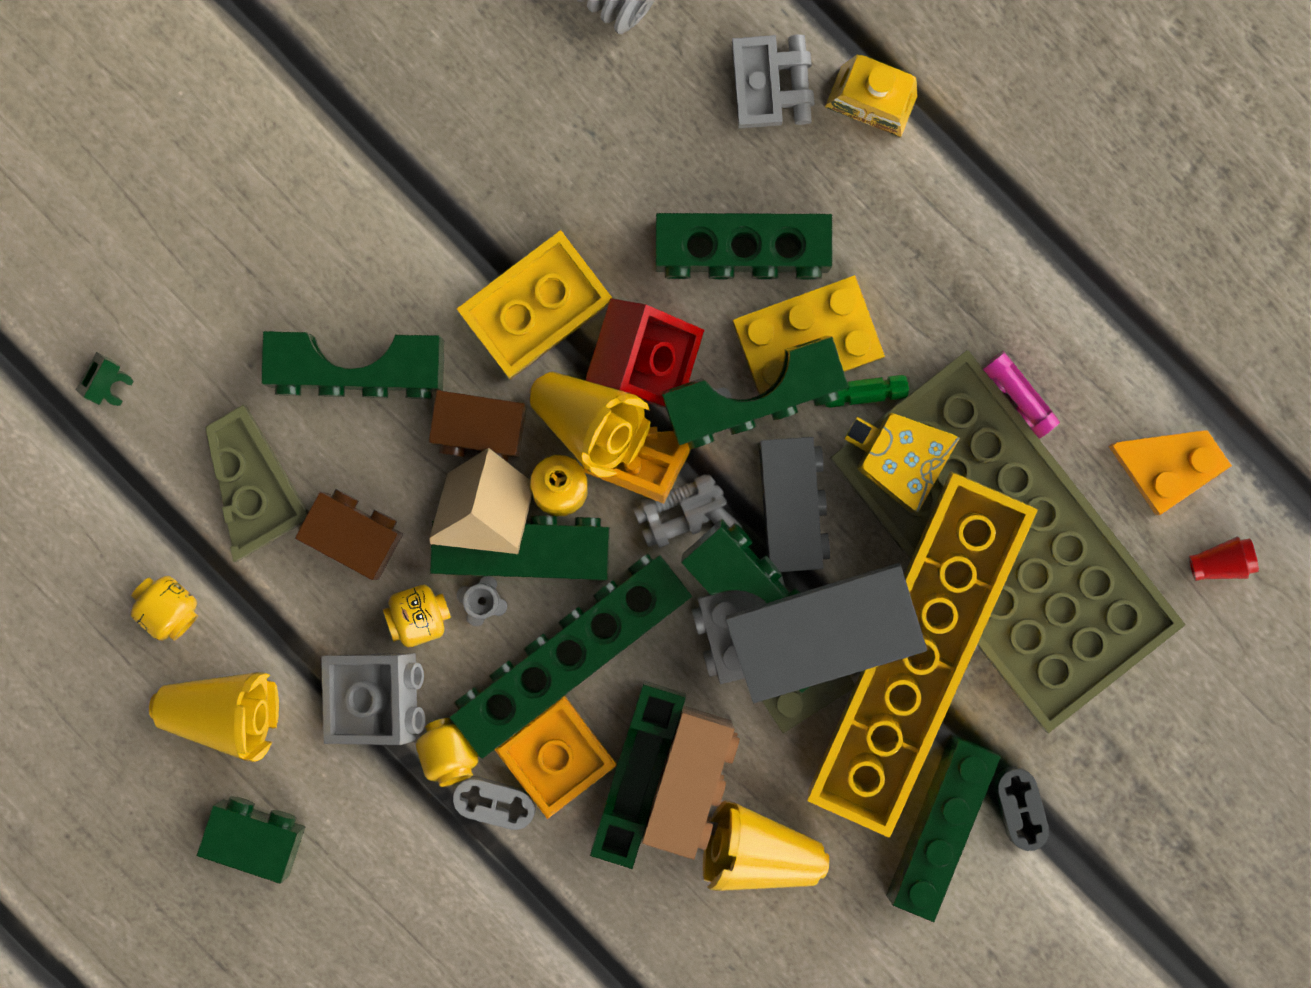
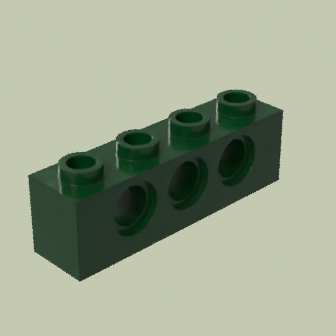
[656,213,832,280]

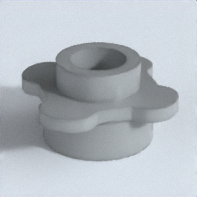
[457,576,507,626]

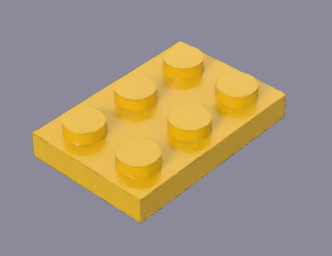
[457,230,612,380]
[732,275,885,395]

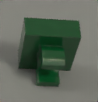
[76,352,134,406]

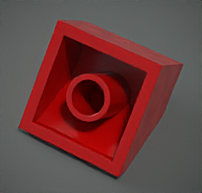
[585,298,704,409]

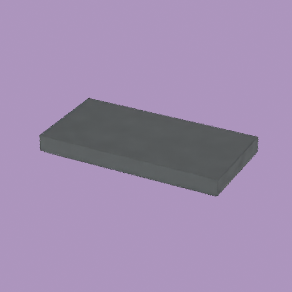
[725,562,928,704]

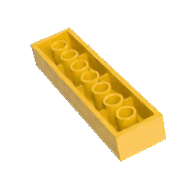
[807,471,1038,838]

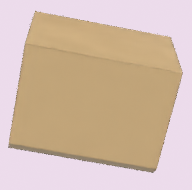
[429,448,532,554]

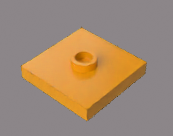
[495,696,617,819]

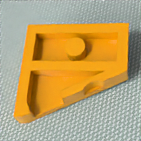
[584,427,691,504]
[1109,430,1232,515]

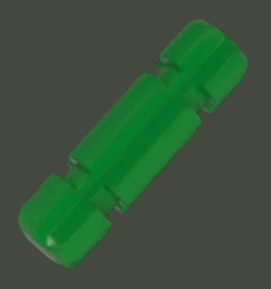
[825,375,909,408]

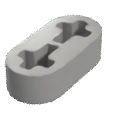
[453,776,536,830]

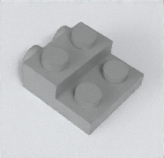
[692,577,785,684]
[321,653,425,745]

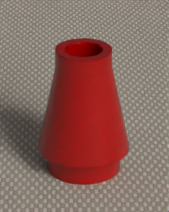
[1189,536,1259,581]

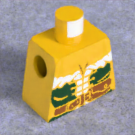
[825,54,917,137]

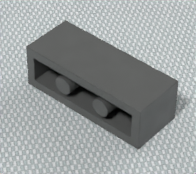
[758,437,830,572]

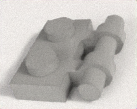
[732,35,815,129]

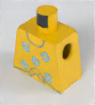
[844,413,960,513]

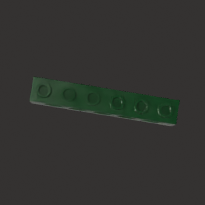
[450,553,693,759]

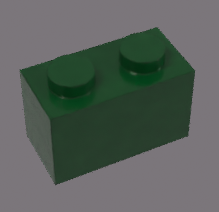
[196,796,306,884]

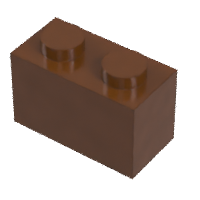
[429,390,527,462]
[295,489,403,580]

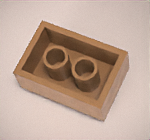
[642,706,740,860]

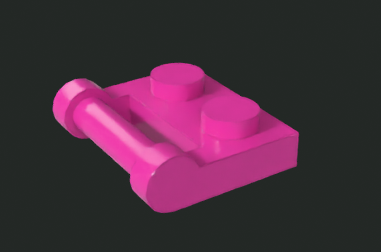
[983,350,1060,439]

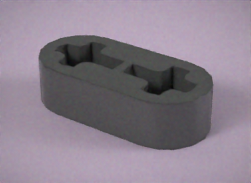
[994,766,1049,851]

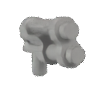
[633,475,743,548]

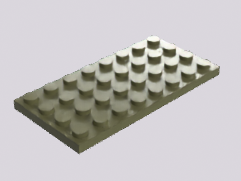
[829,350,1186,734]

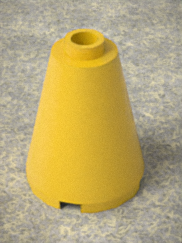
[530,372,650,477]
[149,672,279,762]
[703,801,830,891]

